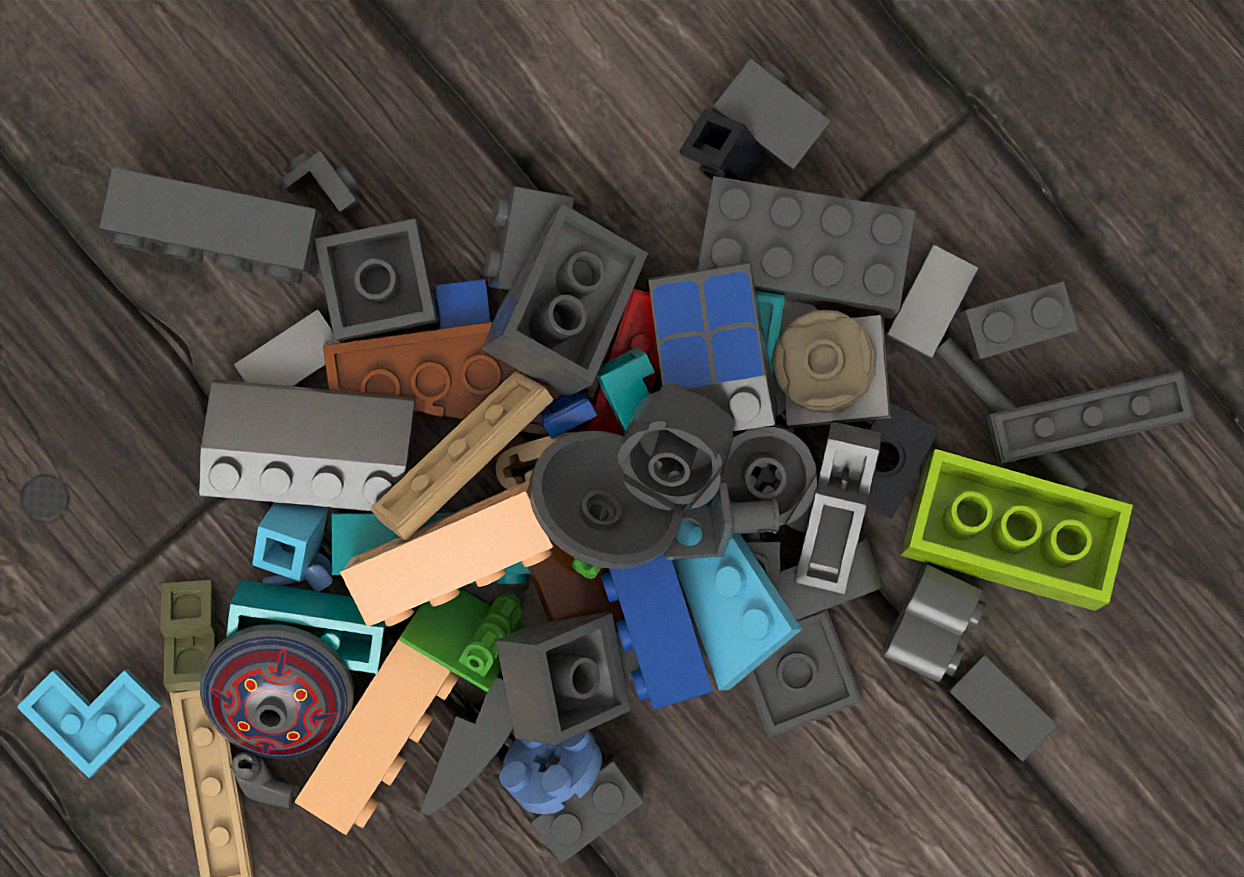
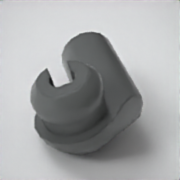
[231,751,300,810]

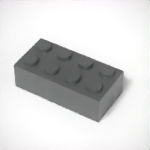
[100,167,328,284]
[697,176,916,319]

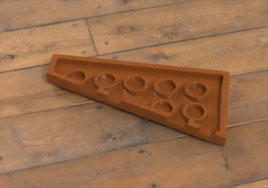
[323,321,613,436]

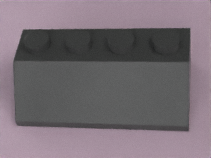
[199,379,416,511]

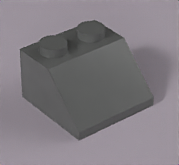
[496,612,631,745]

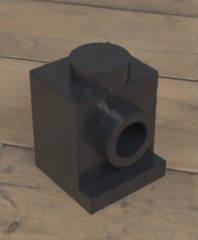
[679,109,766,182]

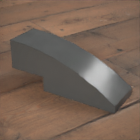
[794,421,882,594]
[420,673,513,816]

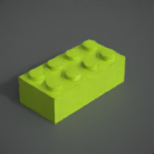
[900,449,1133,611]

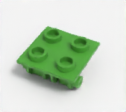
[399,588,526,692]

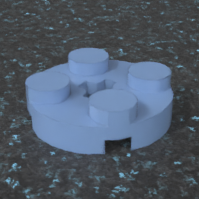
[499,730,602,814]

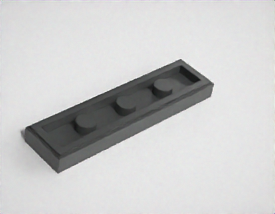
[986,370,1195,465]

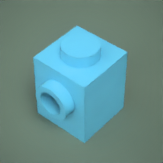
[252,502,328,581]

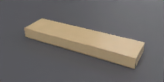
[370,369,553,541]
[170,690,255,877]

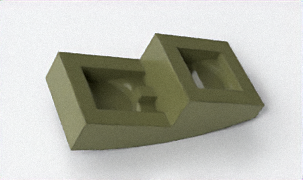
[160,580,217,692]

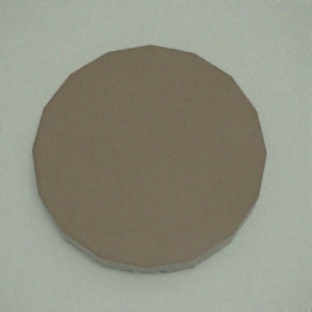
[773,310,877,413]

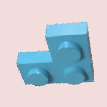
[17,669,163,778]

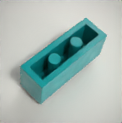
[226,580,387,674]

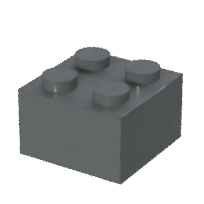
[315,219,440,342]

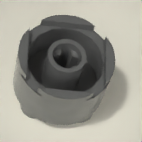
[618,383,734,510]
[721,424,817,527]

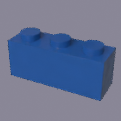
[600,553,713,710]

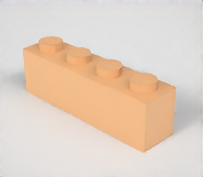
[340,480,555,627]
[295,636,460,835]

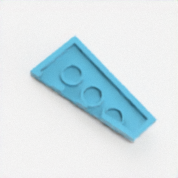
[673,498,802,691]

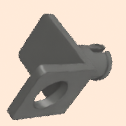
[664,481,780,560]

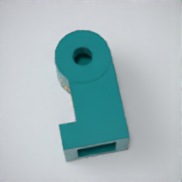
[596,347,655,435]

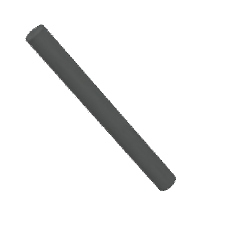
[936,337,1088,490]

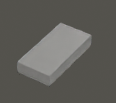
[886,245,978,358]
[234,309,340,387]

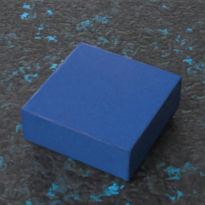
[435,279,491,328]
[540,389,597,439]

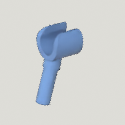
[263,553,333,592]

